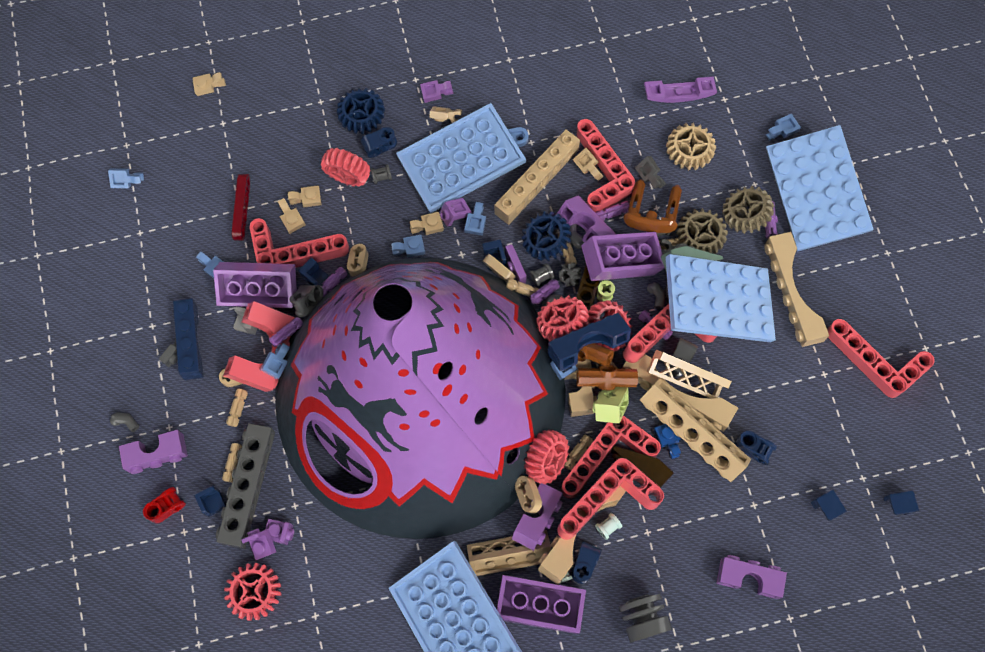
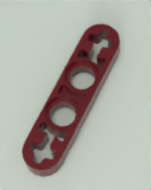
[232,174,250,241]

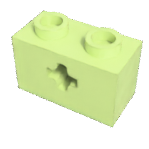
[593,387,629,423]

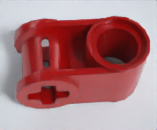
[143,487,186,524]

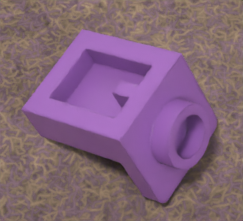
[439,198,471,227]
[265,519,294,545]
[241,528,276,560]

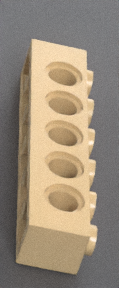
[494,130,580,225]
[640,378,751,482]

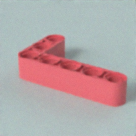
[577,119,635,212]
[250,218,349,268]
[623,304,717,363]
[827,319,934,398]
[561,416,661,498]
[557,458,664,540]

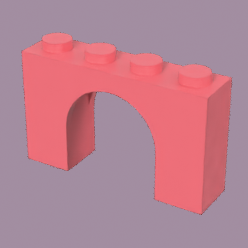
[223,301,294,392]

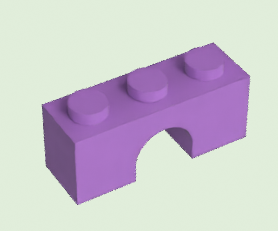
[557,195,615,243]
[119,430,188,474]
[512,483,563,551]
[716,555,787,599]

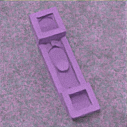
[644,77,717,103]

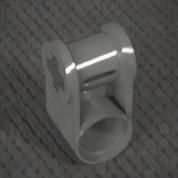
[289,285,323,317]
[669,338,698,377]

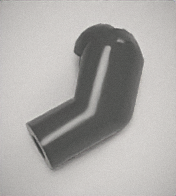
[569,224,584,249]
[647,282,666,310]
[110,412,140,432]

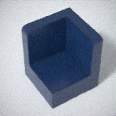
[482,240,506,271]
[298,257,329,286]
[194,486,226,517]
[811,490,847,521]
[883,491,919,515]

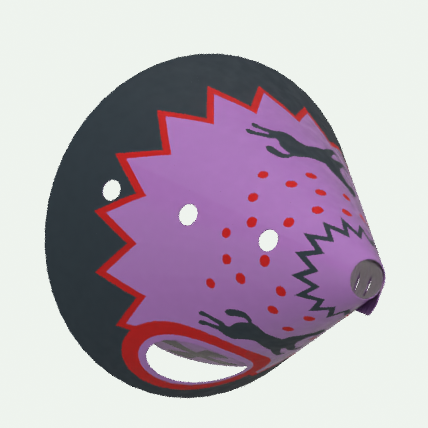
[276,258,566,539]

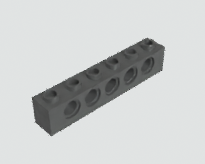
[216,423,276,549]

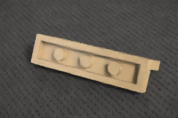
[647,350,732,399]
[467,530,551,576]

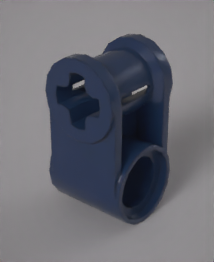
[361,127,397,158]
[735,431,777,465]
[572,542,602,584]

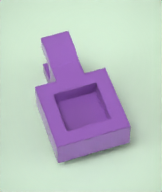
[420,80,453,103]

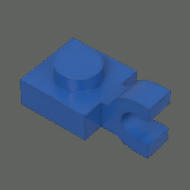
[654,424,681,459]

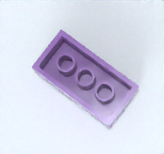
[581,232,665,281]
[213,262,297,308]
[497,575,586,634]

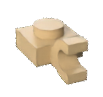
[193,72,226,96]
[430,106,462,123]
[572,148,604,181]
[288,186,322,207]
[278,198,305,234]
[410,212,444,235]

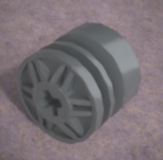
[619,594,673,643]

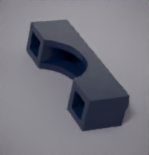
[173,298,204,380]
[548,312,631,371]

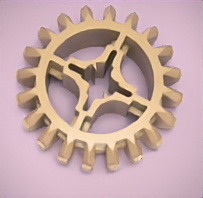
[666,122,716,171]

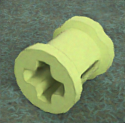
[597,280,615,301]

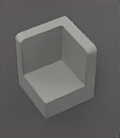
[233,306,257,335]

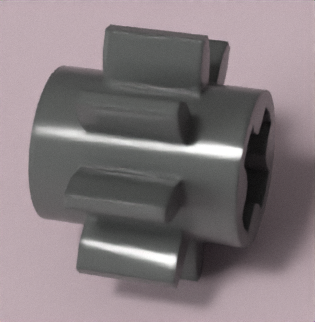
[558,263,583,287]

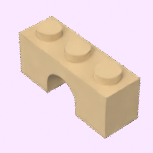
[564,359,597,417]

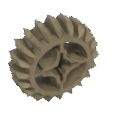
[722,186,774,234]
[676,208,728,254]

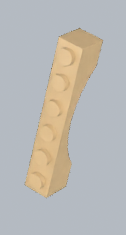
[765,232,829,347]
[622,350,738,432]
[538,473,626,585]

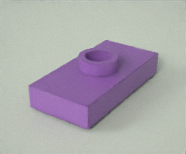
[505,244,526,284]

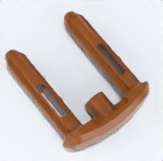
[623,179,682,233]

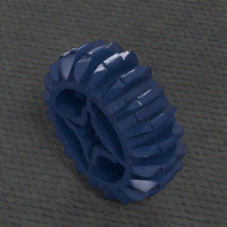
[337,88,385,134]
[521,211,572,261]

